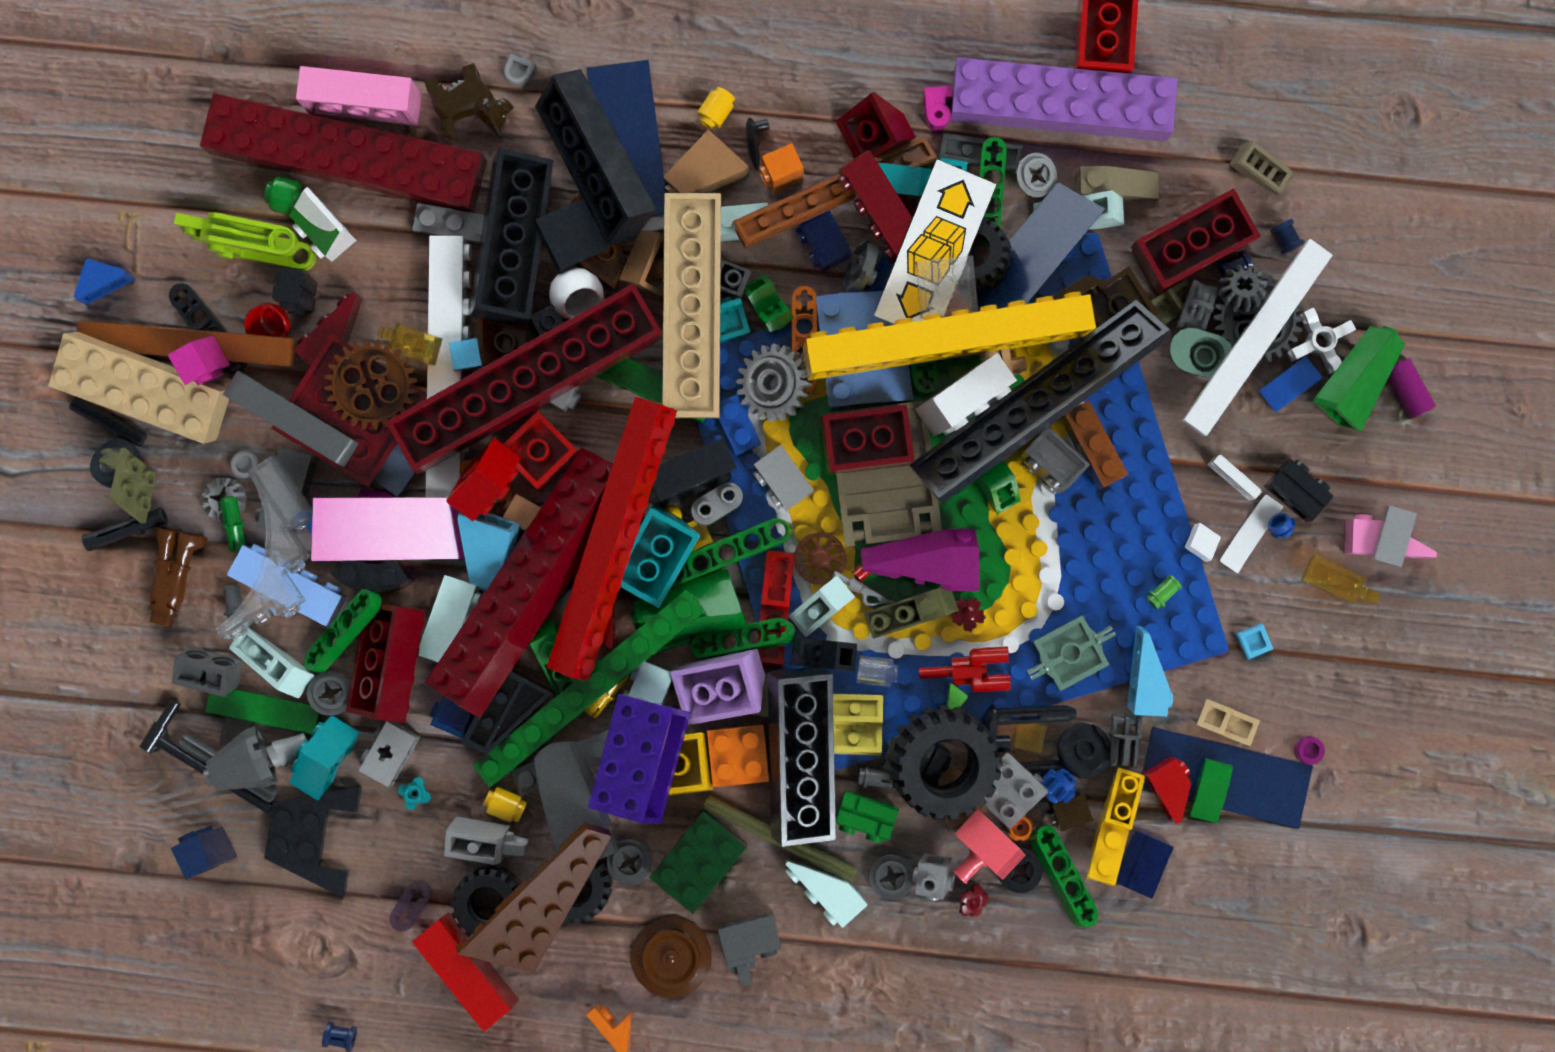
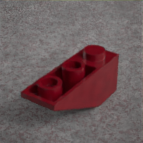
[294,292,362,366]

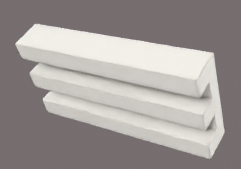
[1207,455,1261,501]

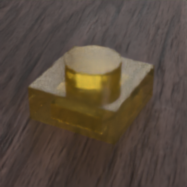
[1012,723,1047,753]

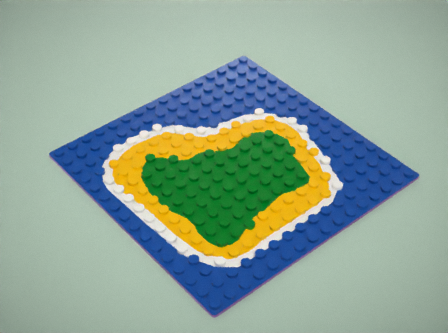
[697,232,1228,771]

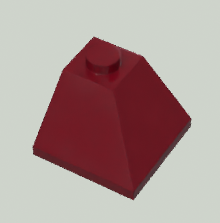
[835,92,916,159]

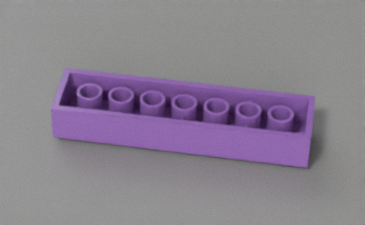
[949,58,1178,141]

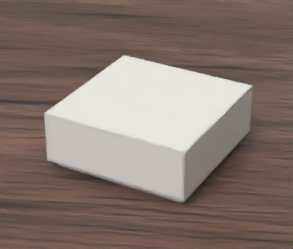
[1185,523,1221,562]

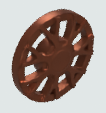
[794,532,846,585]

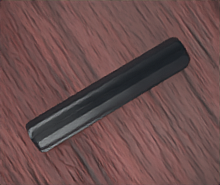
[69,397,147,446]

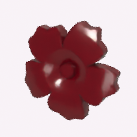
[951,599,986,632]
[958,884,988,917]

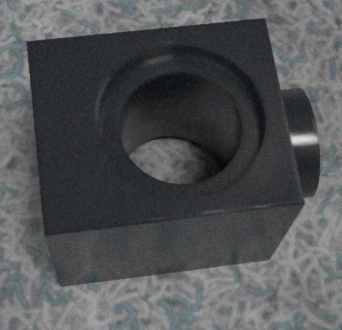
[525,305,564,340]

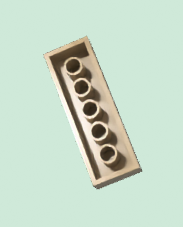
[48,332,229,444]

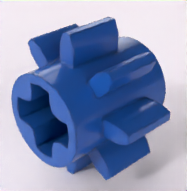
[1042,768,1076,804]

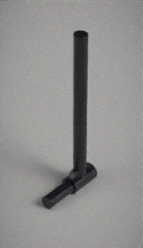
[139,699,272,814]

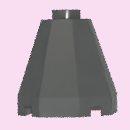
[203,726,278,790]

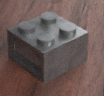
[1018,427,1090,495]

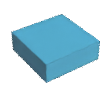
[449,338,482,372]
[1235,623,1273,660]

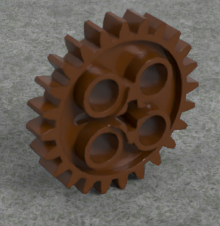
[324,339,418,430]

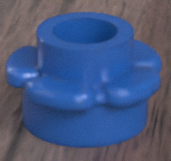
[1268,513,1296,539]

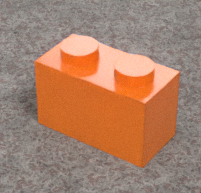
[759,143,804,195]

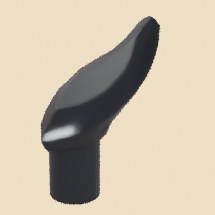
[746,118,770,170]

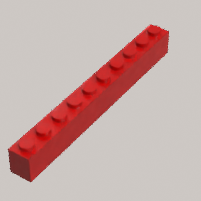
[547,396,677,681]

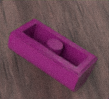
[1387,357,1436,420]

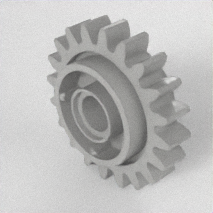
[736,344,812,422]

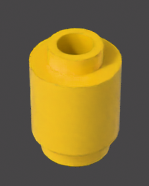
[697,87,735,130]
[483,787,527,823]

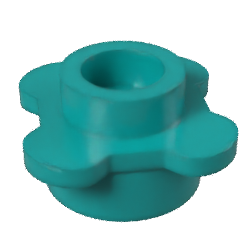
[398,777,431,810]

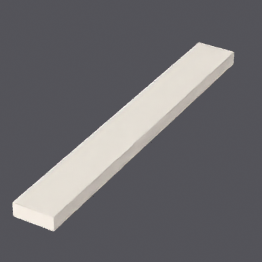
[1181,239,1332,437]

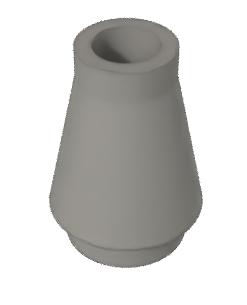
[266,733,309,767]

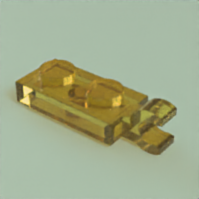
[378,323,443,365]
[1301,555,1381,605]

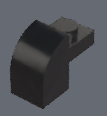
[791,637,857,672]

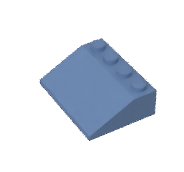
[816,291,913,411]

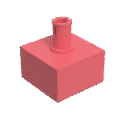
[953,809,1026,884]

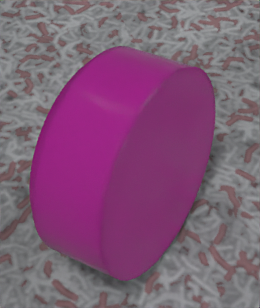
[1294,736,1325,765]

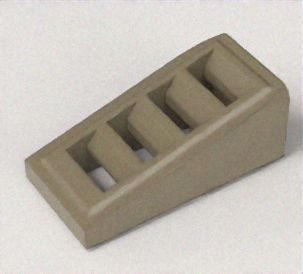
[1230,140,1294,195]

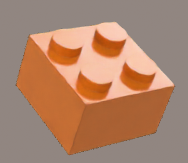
[707,724,769,787]

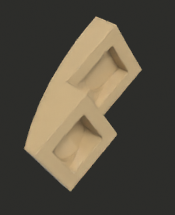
[1197,699,1260,747]

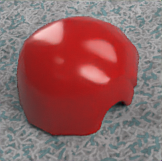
[243,302,291,337]

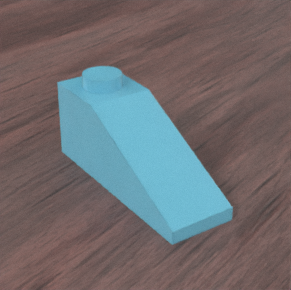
[1127,626,1173,717]

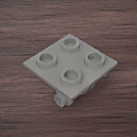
[984,752,1048,829]

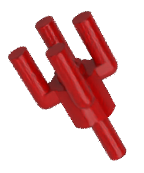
[919,646,1011,692]

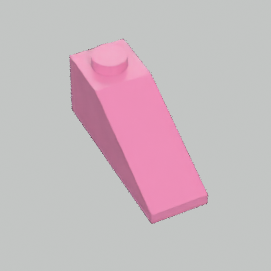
[1344,514,1437,559]

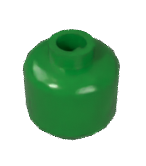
[264,176,303,215]

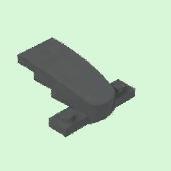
[511,730,619,859]

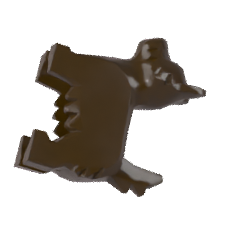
[424,63,514,142]

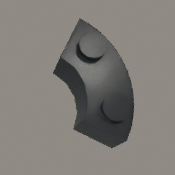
[330,560,415,593]

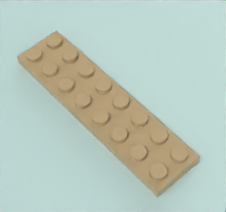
[663,193,721,418]

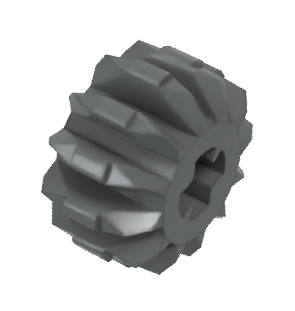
[1219,264,1267,313]

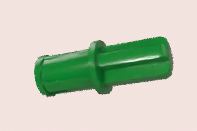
[220,496,247,552]

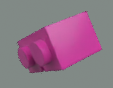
[168,336,230,386]

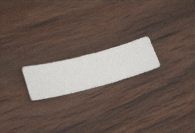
[1220,495,1283,573]

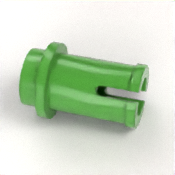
[1145,575,1182,610]

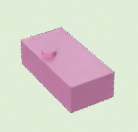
[296,66,422,126]

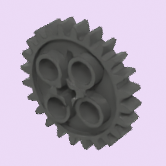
[1211,275,1304,364]

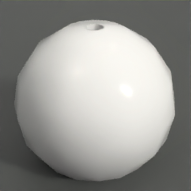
[549,267,604,321]

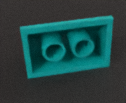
[621,503,700,608]

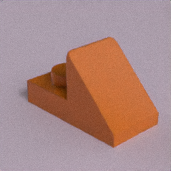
[586,1002,633,1052]

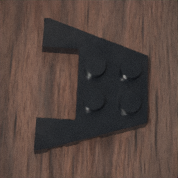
[264,786,362,897]

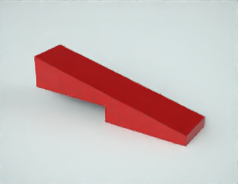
[757,551,795,669]

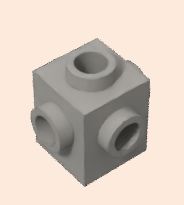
[912,853,955,901]

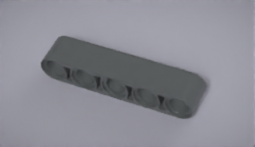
[223,371,359,467]

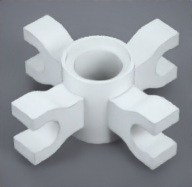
[1287,307,1356,375]

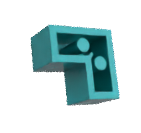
[290,716,360,801]

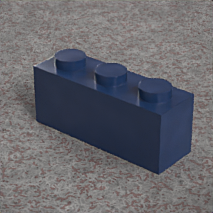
[171,825,237,879]

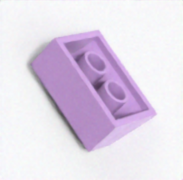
[670,649,765,725]

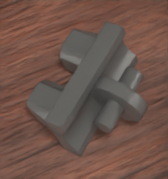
[1176,279,1219,331]

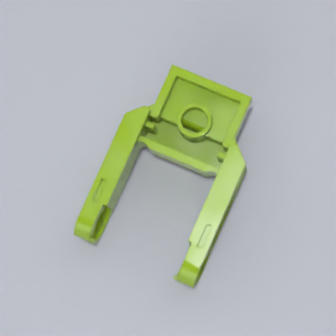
[174,212,316,271]

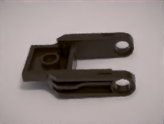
[1053,266,1159,328]

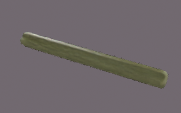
[703,795,857,882]

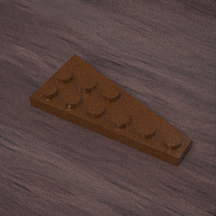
[456,823,612,972]

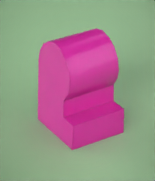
[923,86,953,131]

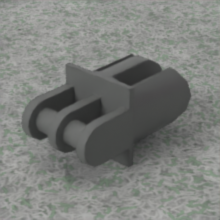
[1109,713,1142,768]

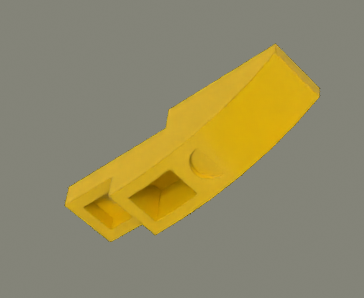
[1086,767,1145,887]

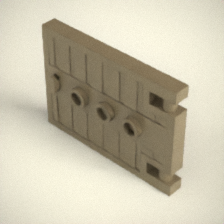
[828,401,942,547]

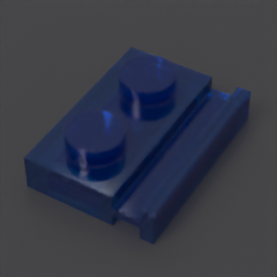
[1116,830,1174,899]

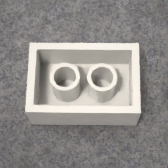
[915,352,1017,436]

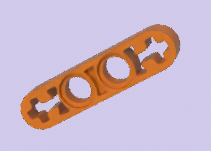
[792,286,817,394]

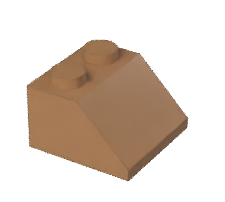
[619,230,664,301]

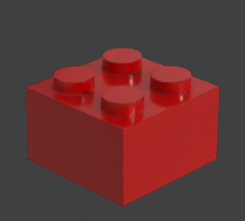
[504,411,579,492]
[446,438,521,521]

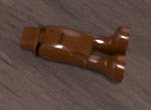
[148,526,208,627]

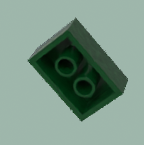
[649,810,747,914]

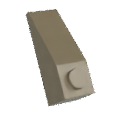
[1075,166,1159,201]

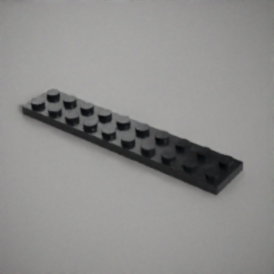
[910,300,1172,504]

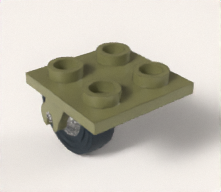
[90,439,156,523]

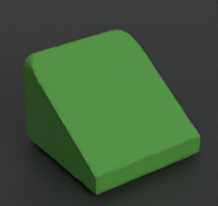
[946,682,968,709]

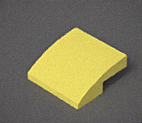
[833,694,883,755]

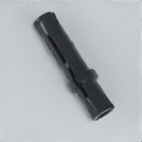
[82,507,168,552]

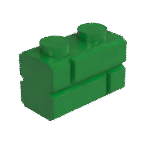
[835,790,899,844]

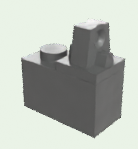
[718,911,781,986]

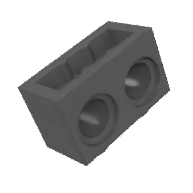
[172,647,242,697]

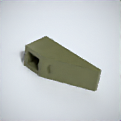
[864,587,959,639]

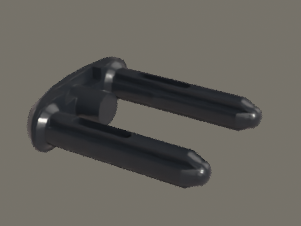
[982,704,1077,778]

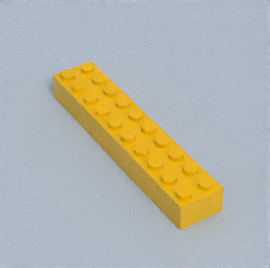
[802,292,1096,381]

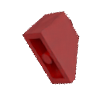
[1142,756,1191,825]

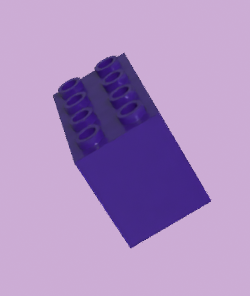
[588,694,691,823]

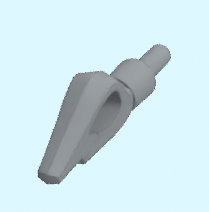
[832,571,894,607]

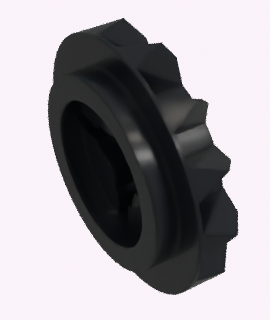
[998,848,1043,893]

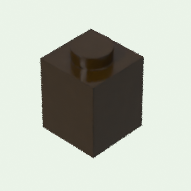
[1046,792,1093,832]

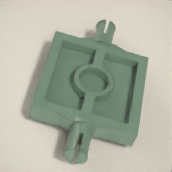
[1026,615,1116,691]

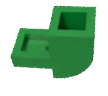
[743,274,794,332]

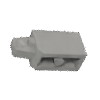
[444,817,529,865]

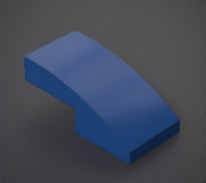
[1259,356,1323,412]

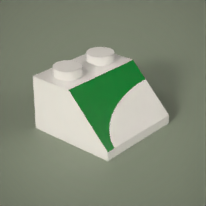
[289,187,357,262]

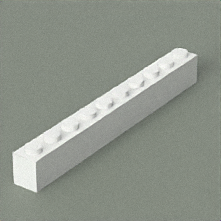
[426,236,472,498]

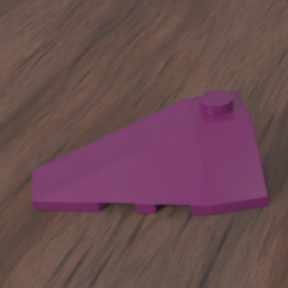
[860,528,979,591]

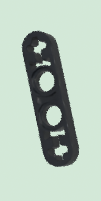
[169,283,247,373]

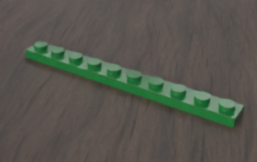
[473,589,706,788]

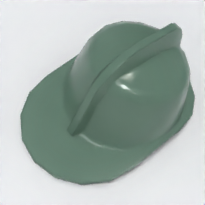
[1170,328,1232,378]

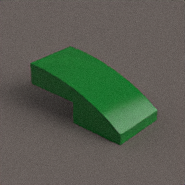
[1189,758,1233,823]

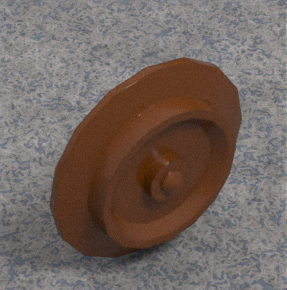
[632,917,711,998]

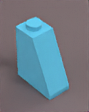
[457,512,520,591]

